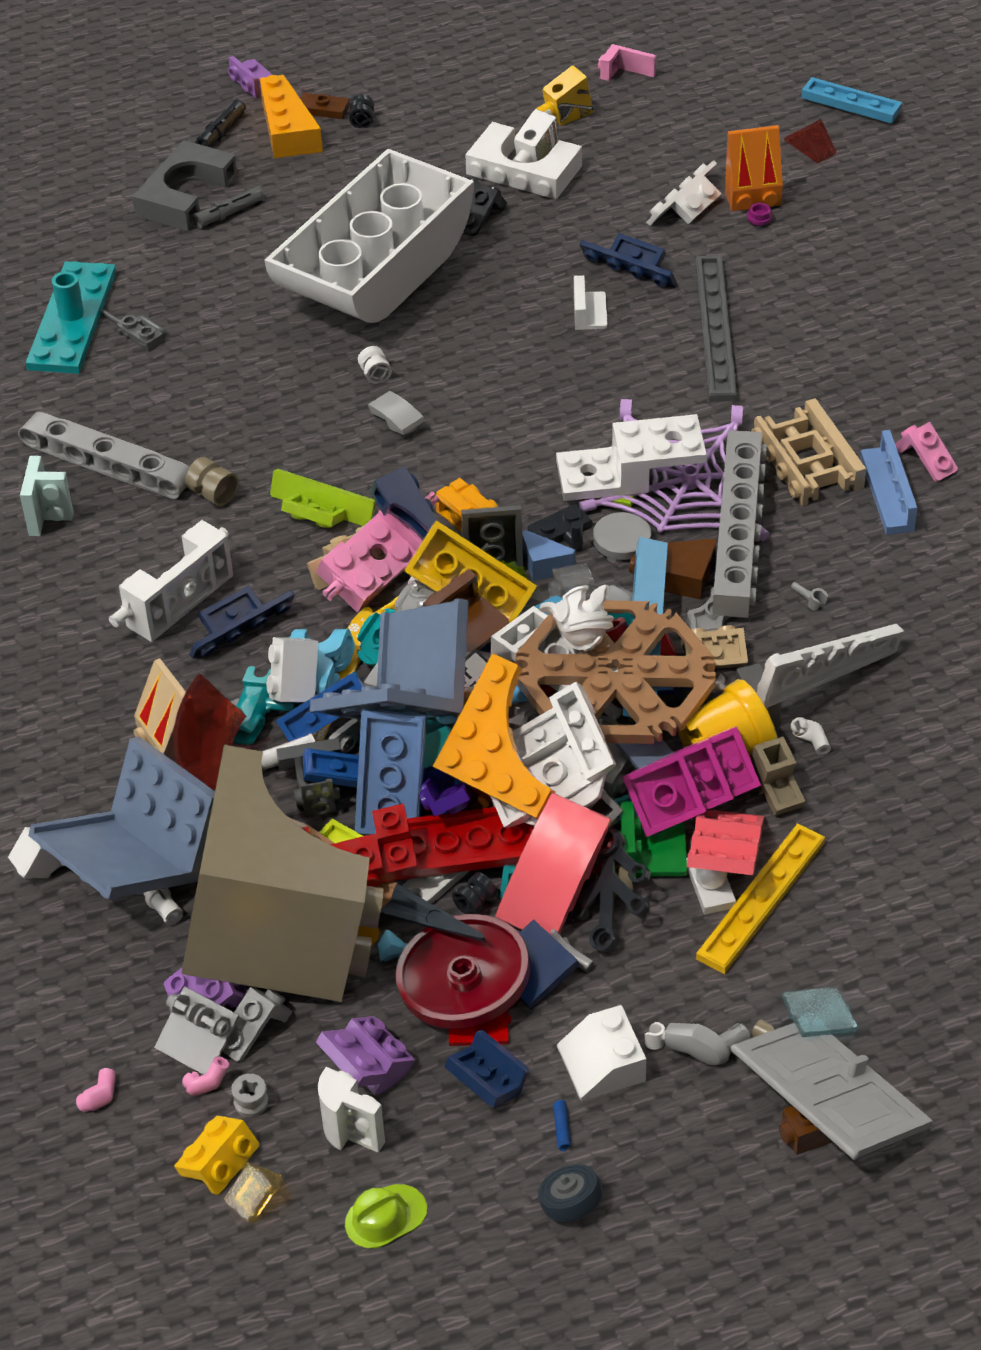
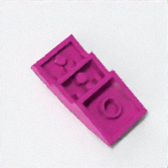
[622,726,761,837]

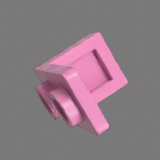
[598,44,656,81]
[895,422,958,482]

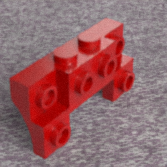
[301,803,420,887]

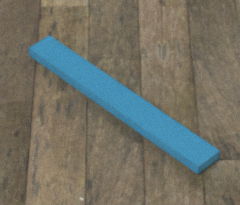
[623,537,668,717]

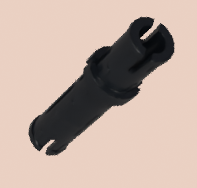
[195,99,247,147]

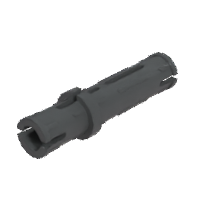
[193,185,265,229]

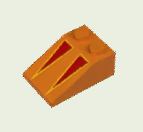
[725,125,783,212]

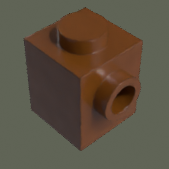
[779,1106,833,1155]

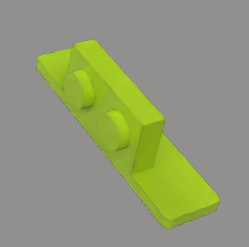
[270,469,376,528]

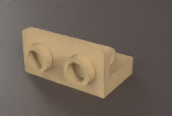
[681,625,748,669]

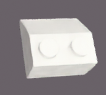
[557,1005,646,1101]

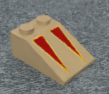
[134,658,200,767]

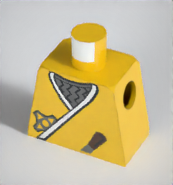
[536,66,593,126]

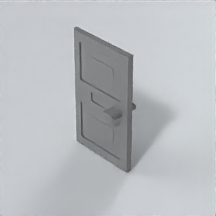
[731,1017,933,1160]

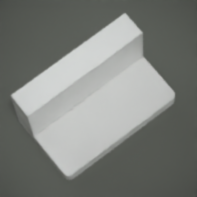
[574,275,607,330]

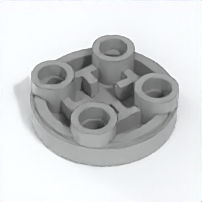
[593,512,651,563]

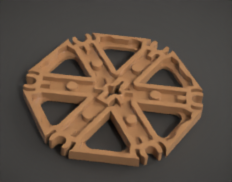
[515,600,716,744]

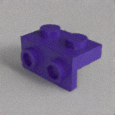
[419,775,474,817]

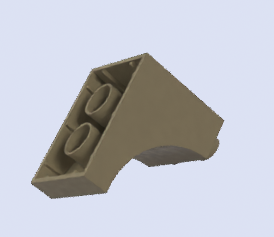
[181,745,384,1002]

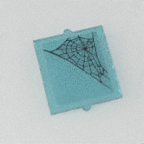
[781,987,858,1037]

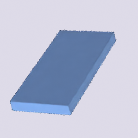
[355,708,427,835]

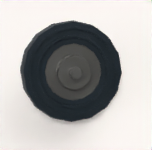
[538,1164,603,1222]

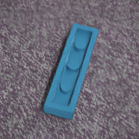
[801,77,902,123]

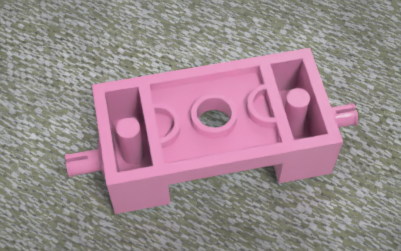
[316,492,440,612]

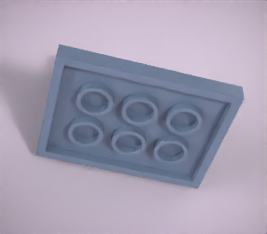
[310,598,468,720]
[28,737,215,900]

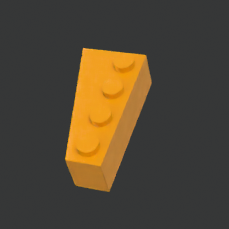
[260,75,323,158]

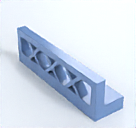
[860,430,917,535]

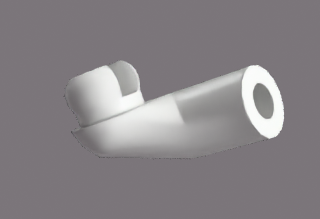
[791,717,831,755]

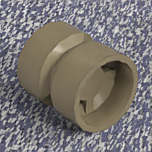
[185,456,239,507]

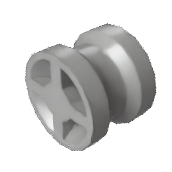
[231,1074,268,1117]

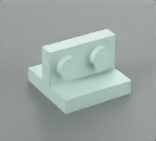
[20,456,74,536]

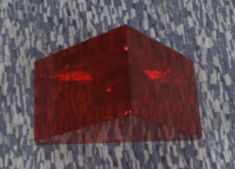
[784,119,836,164]

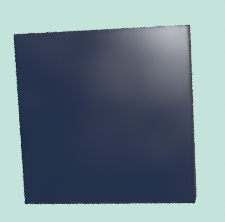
[519,919,580,1010]

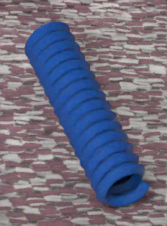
[553,1100,571,1152]

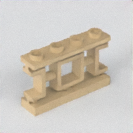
[751,398,866,507]

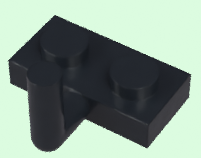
[528,504,592,551]

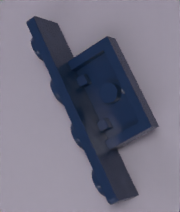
[579,233,677,288]
[189,585,295,659]

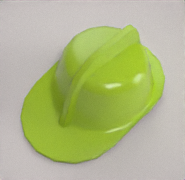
[345,1184,427,1248]

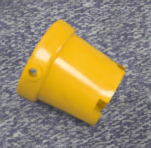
[677,679,778,758]

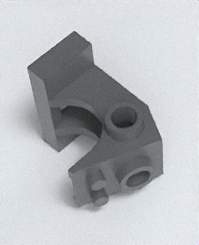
[276,738,341,818]

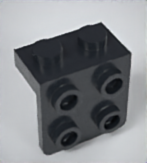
[463,177,507,236]

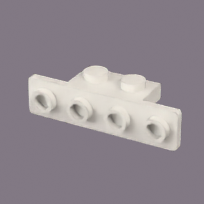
[646,160,721,226]

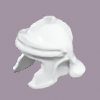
[539,585,614,651]

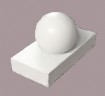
[686,858,736,915]

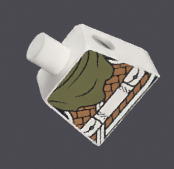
[512,109,559,163]

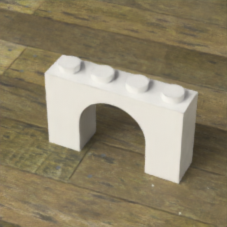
[465,122,582,199]

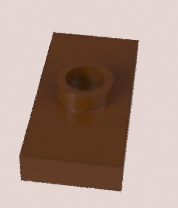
[300,92,350,119]

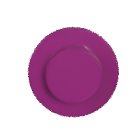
[747,203,773,225]

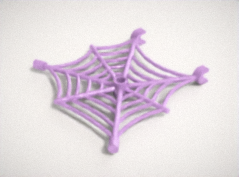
[579,399,769,541]

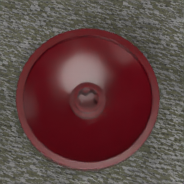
[396,914,531,1029]

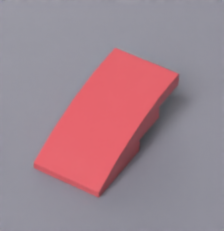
[495,793,612,937]
[687,809,764,875]

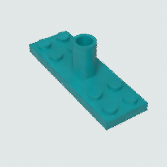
[26,261,116,374]

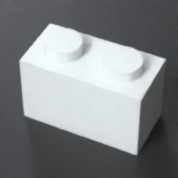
[266,637,318,702]

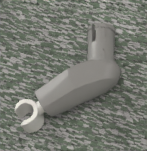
[645,1022,750,1066]

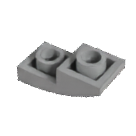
[368,391,425,435]

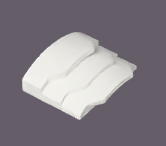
[491,682,616,828]

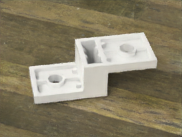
[556,414,707,501]

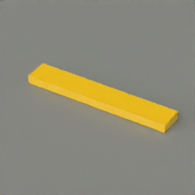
[696,823,825,974]

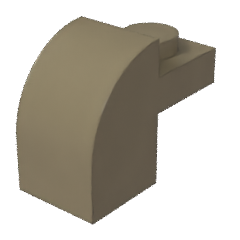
[751,736,806,816]

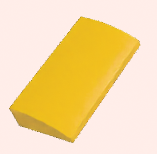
[404,520,537,623]

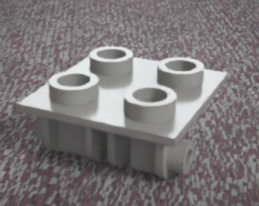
[154,986,240,1075]

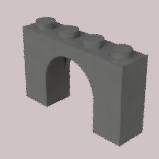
[132,140,238,231]

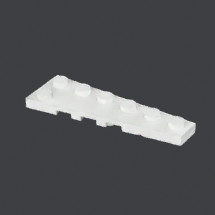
[757,624,904,708]

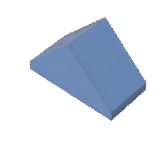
[522,530,576,581]

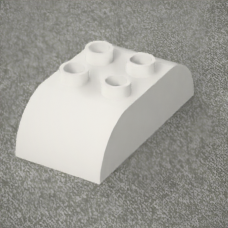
[265,149,474,323]

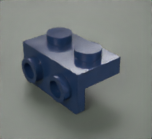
[445,1030,529,1108]

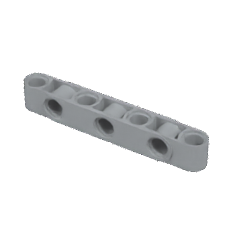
[18,412,189,499]

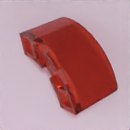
[173,673,247,791]

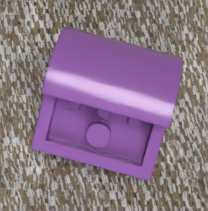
[316,1016,415,1095]

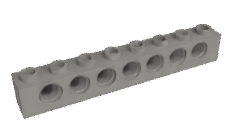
[712,430,767,618]

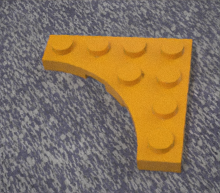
[433,653,556,819]

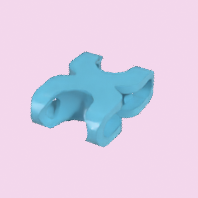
[290,629,355,694]

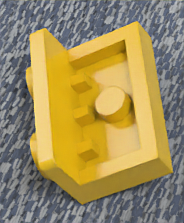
[174,1116,259,1195]

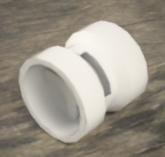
[358,346,392,384]

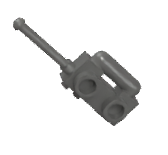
[101,308,166,352]

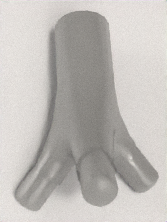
[550,929,594,972]

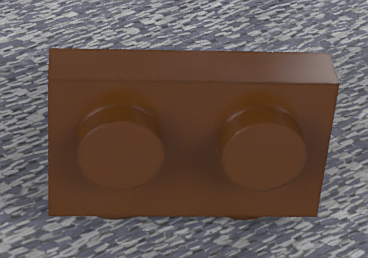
[423,569,509,652]

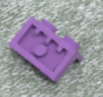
[228,56,272,98]

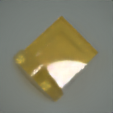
[223,1162,282,1222]

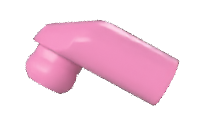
[182,1057,229,1096]
[76,1068,116,1112]

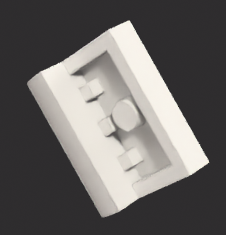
[318,1067,385,1153]

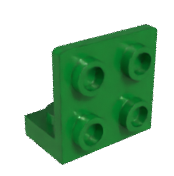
[620,802,687,877]

